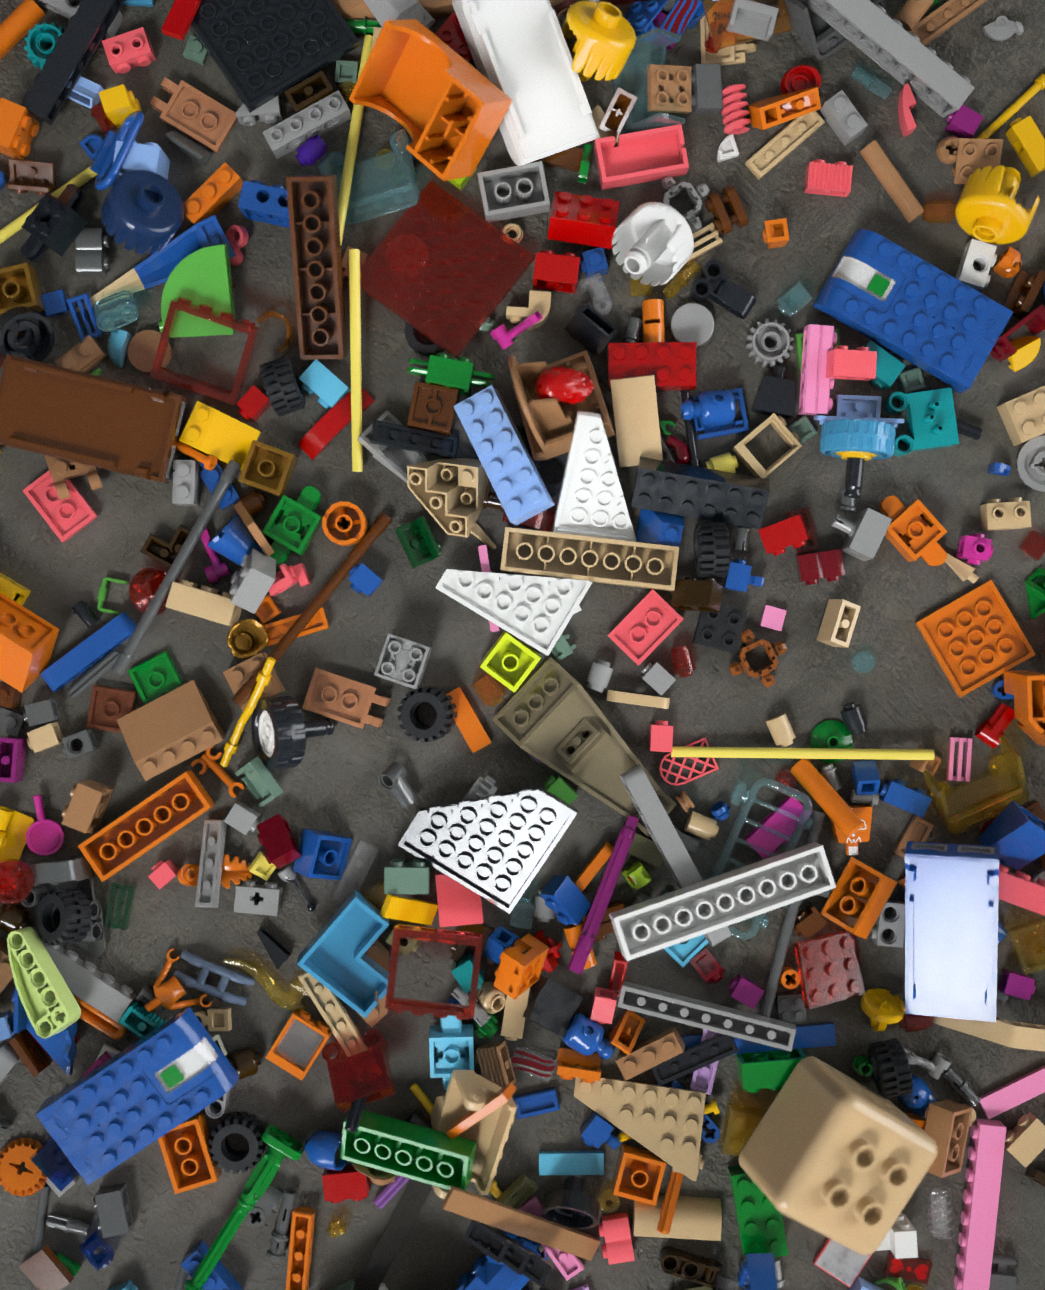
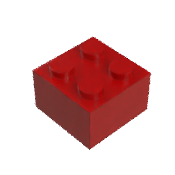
[533,250,580,294]

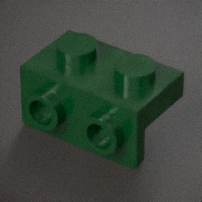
[395,516,442,569]

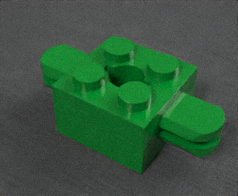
[407,353,495,397]
[262,486,323,565]

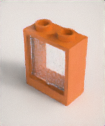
[265,1009,332,1081]

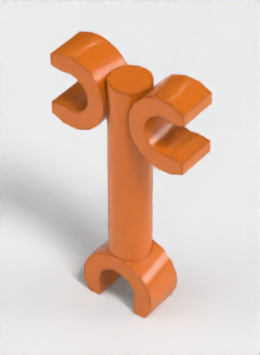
[191,745,246,798]

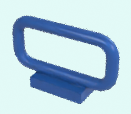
[90,111,144,191]

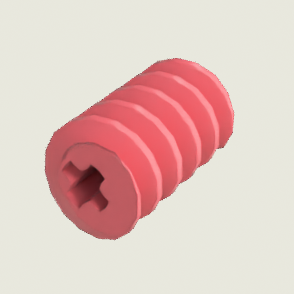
[721,84,751,135]

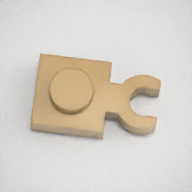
[194,1008,232,1031]

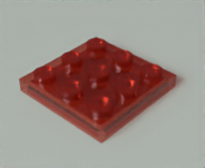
[794,930,865,1009]

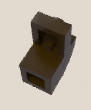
[450,922,495,962]

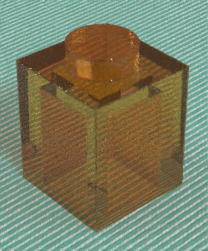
[472,674,504,707]

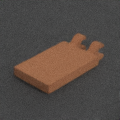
[150,77,238,154]
[302,667,390,729]

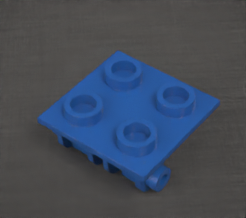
[624,0,668,39]

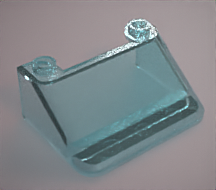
[318,129,419,225]

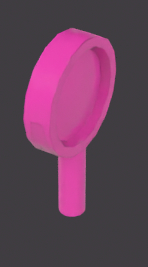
[26,794,65,856]

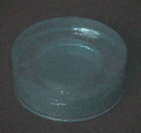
[852,651,875,673]

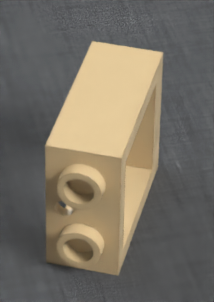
[731,413,802,478]

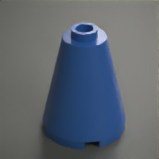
[207,514,265,567]

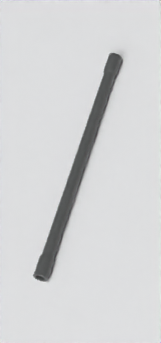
[111,460,241,676]
[755,810,825,1044]

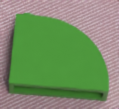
[159,244,237,338]

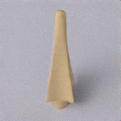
[945,552,979,584]

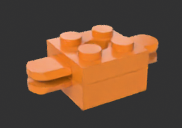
[879,495,948,567]

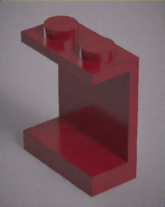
[990,305,1045,362]

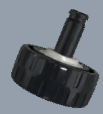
[251,695,334,770]

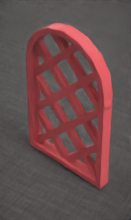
[659,737,719,786]

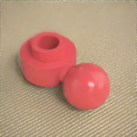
[226,225,249,266]

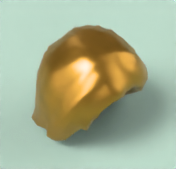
[226,619,268,659]

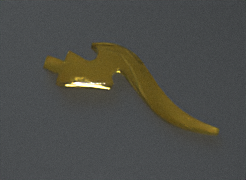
[223,958,311,1010]

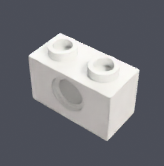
[955,239,997,292]

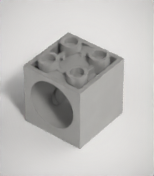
[374,633,433,689]

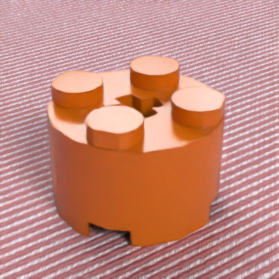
[322,501,368,546]

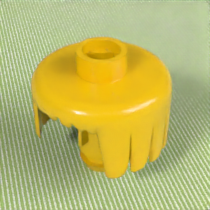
[561,1,636,82]
[955,165,1040,245]

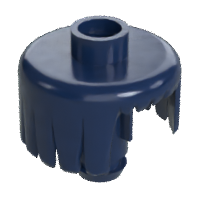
[101,170,184,255]

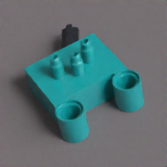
[884,388,983,457]

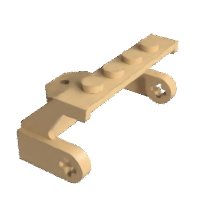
[431,1070,517,1199]

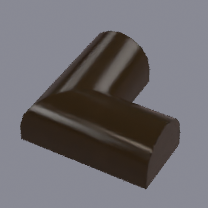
[140,525,191,568]

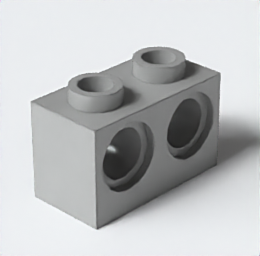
[870,899,905,948]

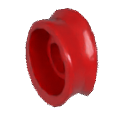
[780,65,822,94]

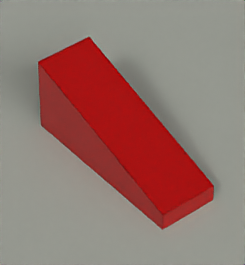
[608,951,628,997]

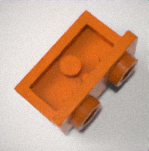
[556,1047,601,1083]

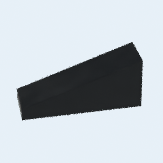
[256,927,291,970]

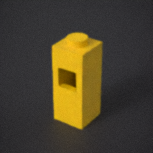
[1005,116,1045,178]

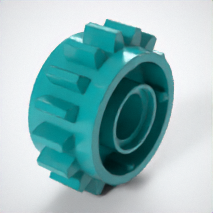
[24,21,65,69]

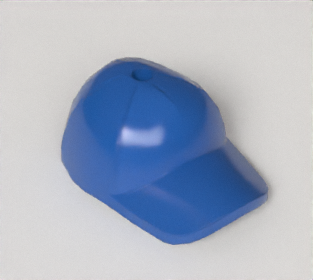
[896,1074,937,1118]

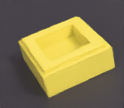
[248,851,276,881]

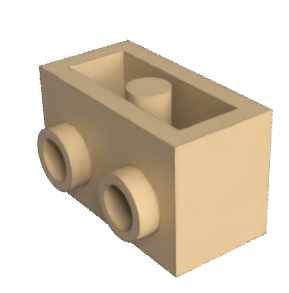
[980,497,1032,531]
[817,599,861,648]
[1005,1112,1045,1168]

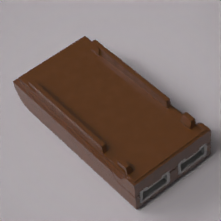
[0,354,187,484]

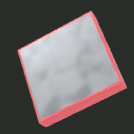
[813,1238,873,1288]

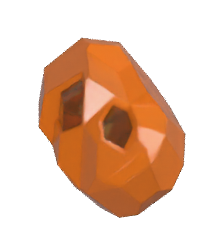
[993,247,1022,279]

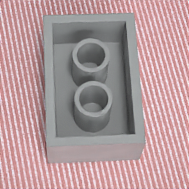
[477,161,550,223]

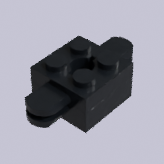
[20,184,87,263]

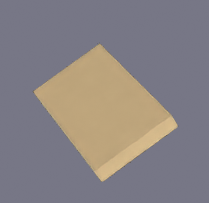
[610,374,663,467]

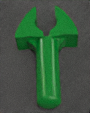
[578,144,592,184]

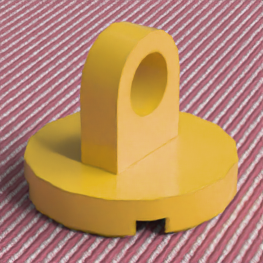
[860,988,906,1031]

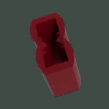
[796,549,845,585]

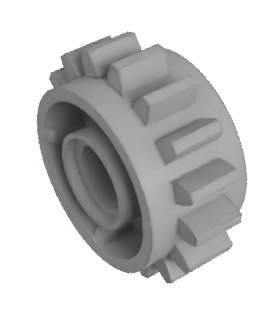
[745,319,794,368]
[462,775,498,800]

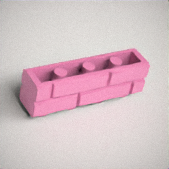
[798,324,837,416]

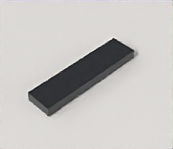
[370,420,458,459]
[651,1034,739,1086]

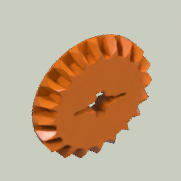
[0,1138,52,1197]

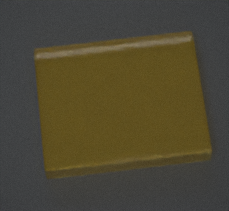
[629,277,652,297]

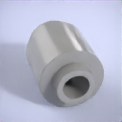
[586,659,613,693]
[533,889,555,922]

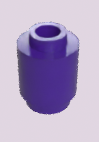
[295,134,328,167]

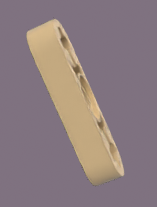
[606,690,670,709]

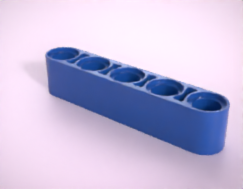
[40,612,136,692]

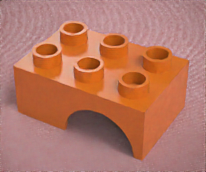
[349,19,513,181]

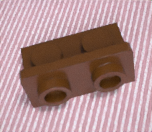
[1002,270,1045,318]

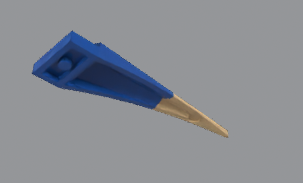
[76,215,236,312]

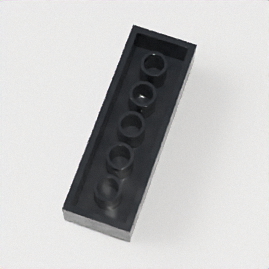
[631,457,770,529]

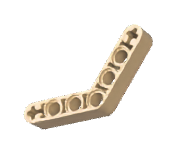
[933,1017,1045,1052]

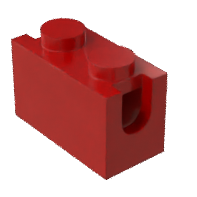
[758,514,810,556]
[322,1165,370,1203]

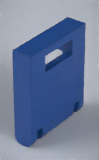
[690,388,749,440]

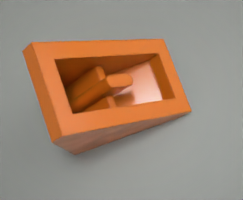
[609,1009,646,1055]

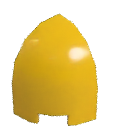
[1007,336,1041,372]

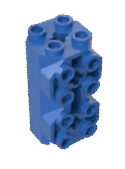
[456,1230,548,1290]

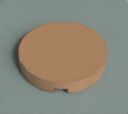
[128,330,172,374]

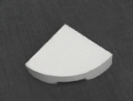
[717,134,739,162]

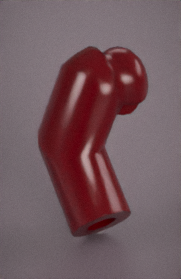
[665,435,689,464]

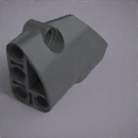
[20,855,107,958]

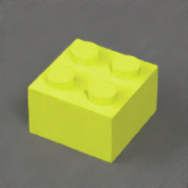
[480,630,541,693]

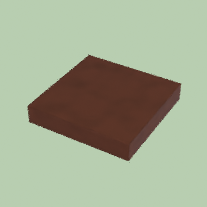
[86,685,137,733]

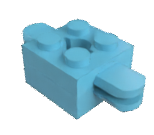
[429,1007,474,1091]

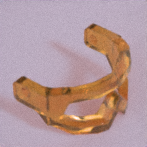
[256,311,293,353]

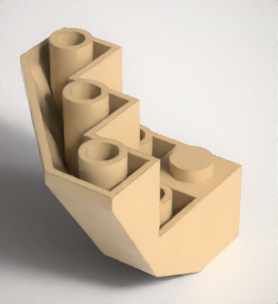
[407,458,489,537]

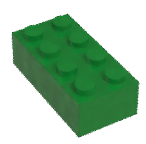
[728,1165,788,1259]

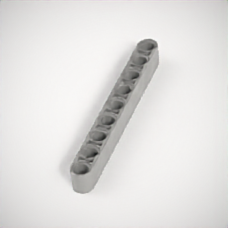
[620,765,731,947]

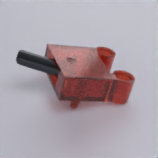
[322,1028,396,1133]

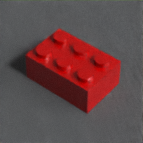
[547,191,619,249]

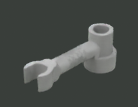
[904,1049,952,1079]

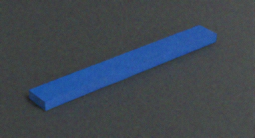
[680,1022,836,1054]

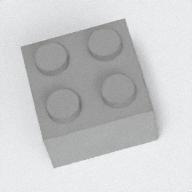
[229,549,276,614]

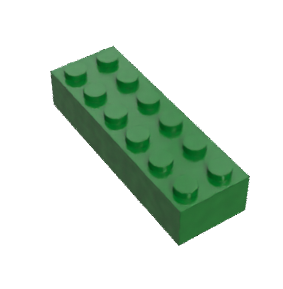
[340,1110,477,1190]

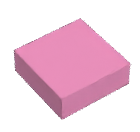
[759,605,787,631]

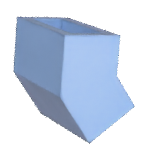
[68,76,104,109]

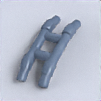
[173,950,255,1006]

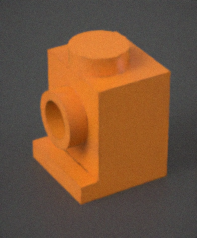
[762,218,789,249]

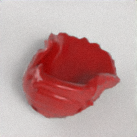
[534,366,594,404]

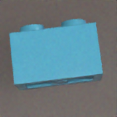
[299,360,351,409]

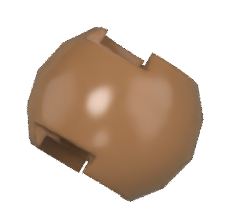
[936,136,959,164]

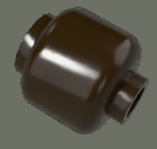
[0,902,29,934]
[228,1047,261,1079]

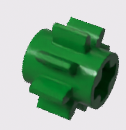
[473,1014,499,1039]

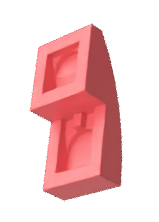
[897,83,917,137]

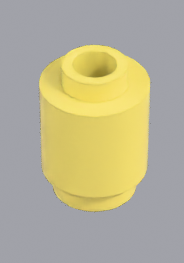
[705,452,738,473]

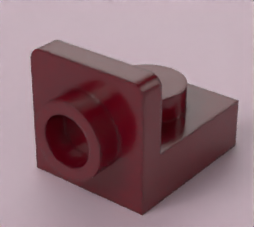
[689,948,725,984]

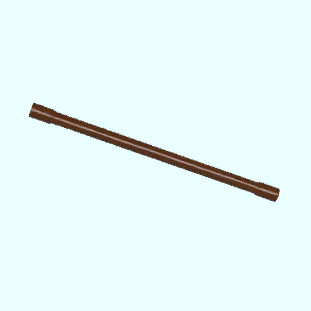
[231,513,392,707]

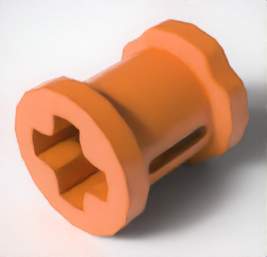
[779,966,800,989]

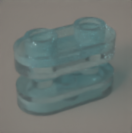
[94,290,139,332]

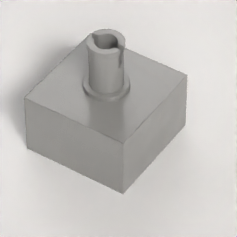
[831,508,892,561]

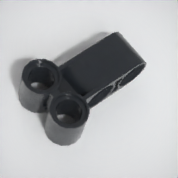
[690,260,757,319]

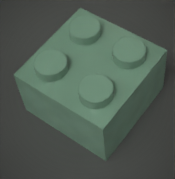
[384,858,431,894]

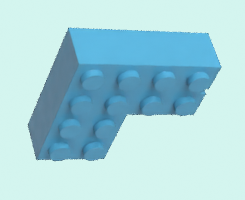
[297,890,394,1018]

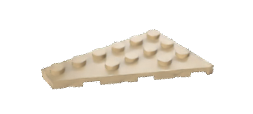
[574,1077,706,1181]

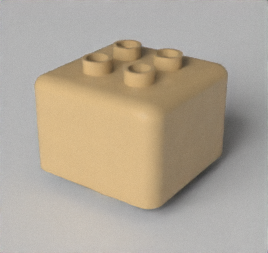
[739,1056,938,1255]

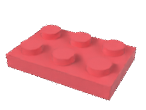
[22,470,98,543]
[607,589,684,666]

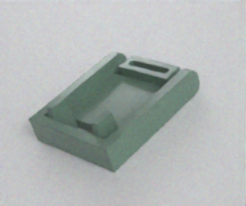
[235,756,283,808]

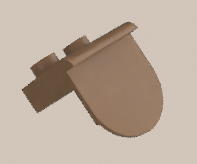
[508,350,615,461]

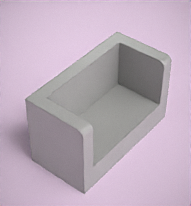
[726,0,779,41]

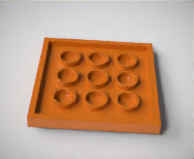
[915,580,1036,698]

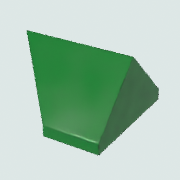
[1024,567,1045,620]

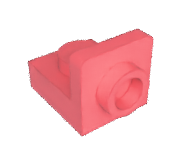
[268,564,297,596]

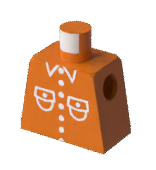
[829,804,873,855]

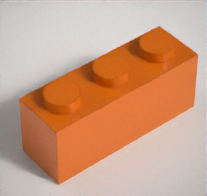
[183,162,243,225]

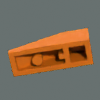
[748,86,821,130]

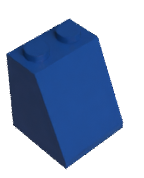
[978,800,1045,870]

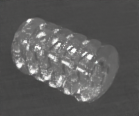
[924,1188,955,1240]

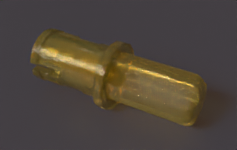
[663,260,700,299]

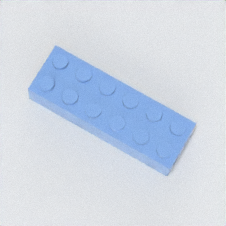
[453,385,555,525]

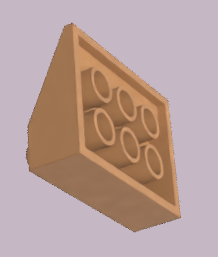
[117,679,226,781]

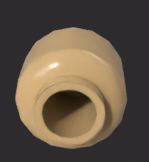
[474,981,506,1014]

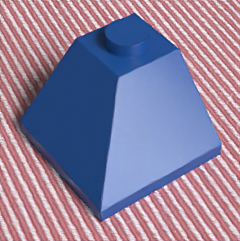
[636,509,684,548]

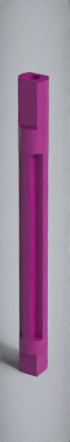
[567,815,639,975]

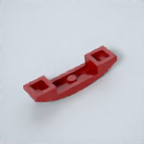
[298,388,375,460]

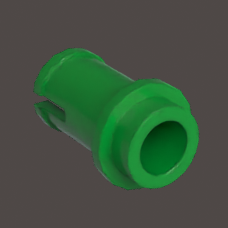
[852,1055,873,1077]
[57,1252,81,1277]

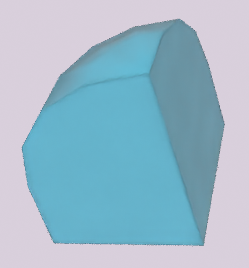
[107,328,133,369]

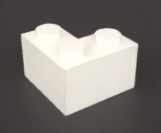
[876,1213,918,1259]

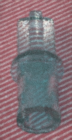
[850,65,892,100]

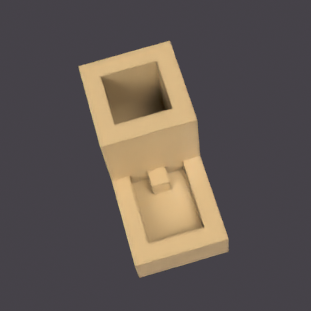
[506,290,551,330]

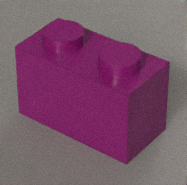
[0,736,27,783]

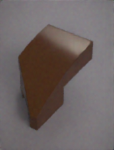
[537,147,584,172]

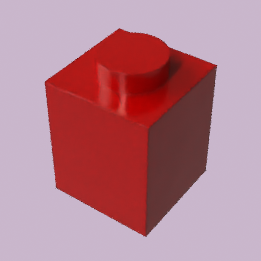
[236,385,271,422]

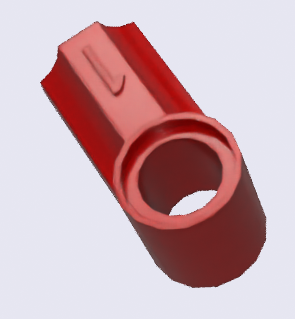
[974,703,1015,749]

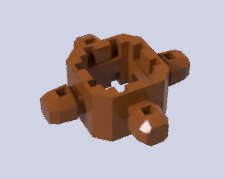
[728,629,787,688]

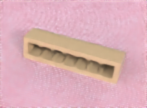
[632,1195,722,1241]

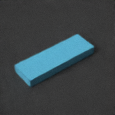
[539,1151,604,1175]

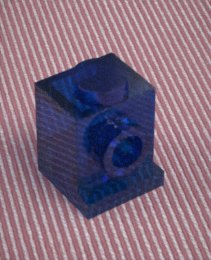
[79,1230,115,1271]

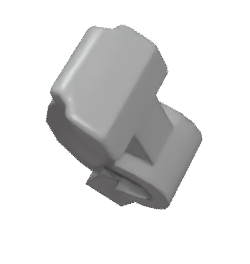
[982,15,1024,41]

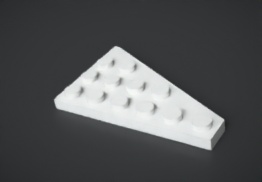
[552,411,636,542]
[435,569,592,656]

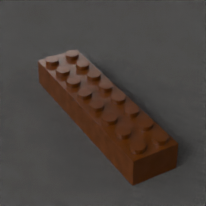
[286,175,348,360]

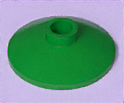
[809,720,853,763]

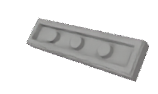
[195,819,227,908]

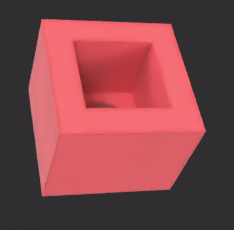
[148,859,179,890]

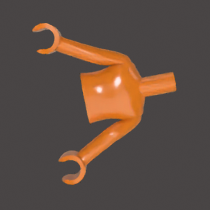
[144,948,212,1013]

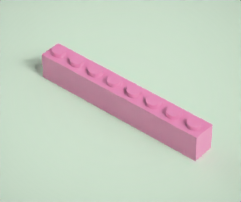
[954,1118,1007,1290]

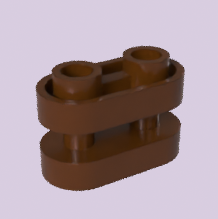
[705,184,748,235]

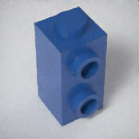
[878,778,932,818]

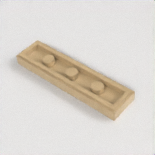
[745,111,825,180]

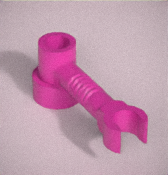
[490,311,543,350]
[201,527,230,584]

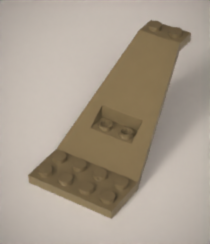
[492,657,677,836]

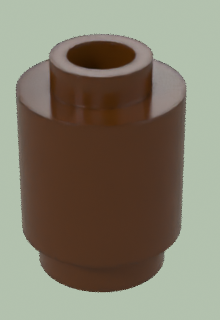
[233,490,267,516]

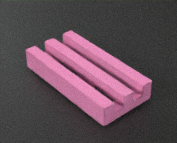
[946,737,973,782]

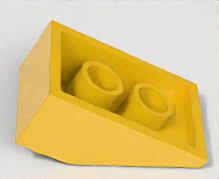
[179,401,261,470]

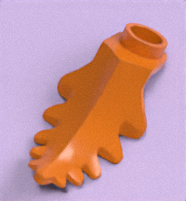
[177,854,253,889]

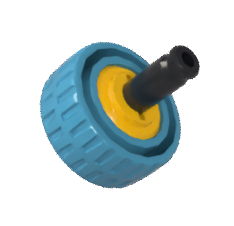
[820,419,895,498]

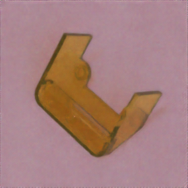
[923,735,1029,834]

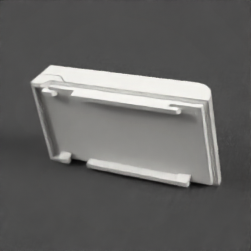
[452,0,600,166]

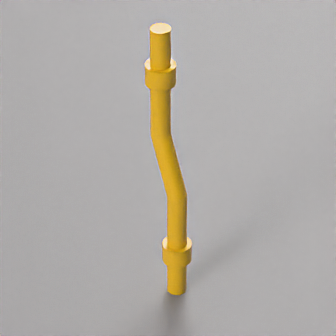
[220,657,276,767]

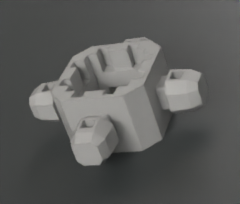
[661,176,710,233]

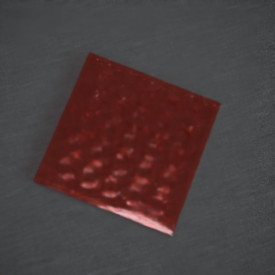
[360,181,535,358]

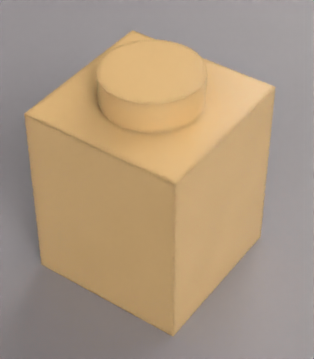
[27,722,64,753]

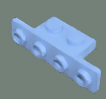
[814,395,904,428]

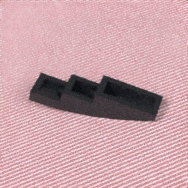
[463,1220,554,1287]

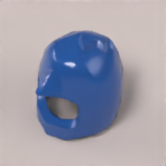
[304,1130,348,1171]

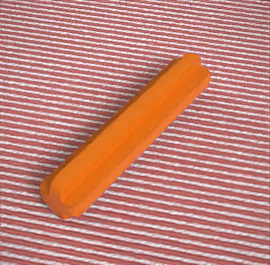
[657,1169,684,1234]

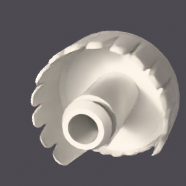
[612,202,694,286]

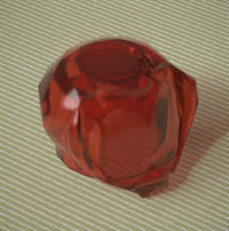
[128,568,178,616]

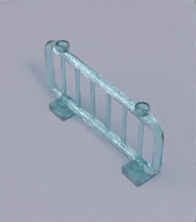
[710,778,814,940]

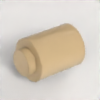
[765,713,796,748]
[684,811,719,841]

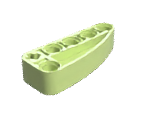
[7,927,81,1038]

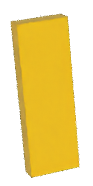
[380,894,438,925]

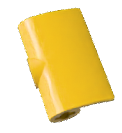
[0,805,35,867]

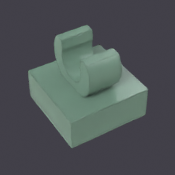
[551,634,576,662]

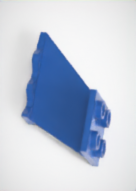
[11,988,77,1075]

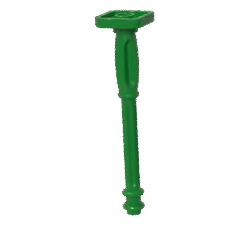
[184,1124,304,1290]

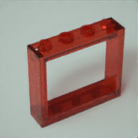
[150,297,260,405]
[385,924,484,1020]

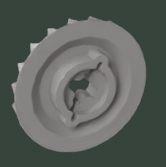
[1016,436,1045,492]

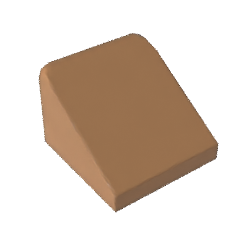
[909,747,942,778]

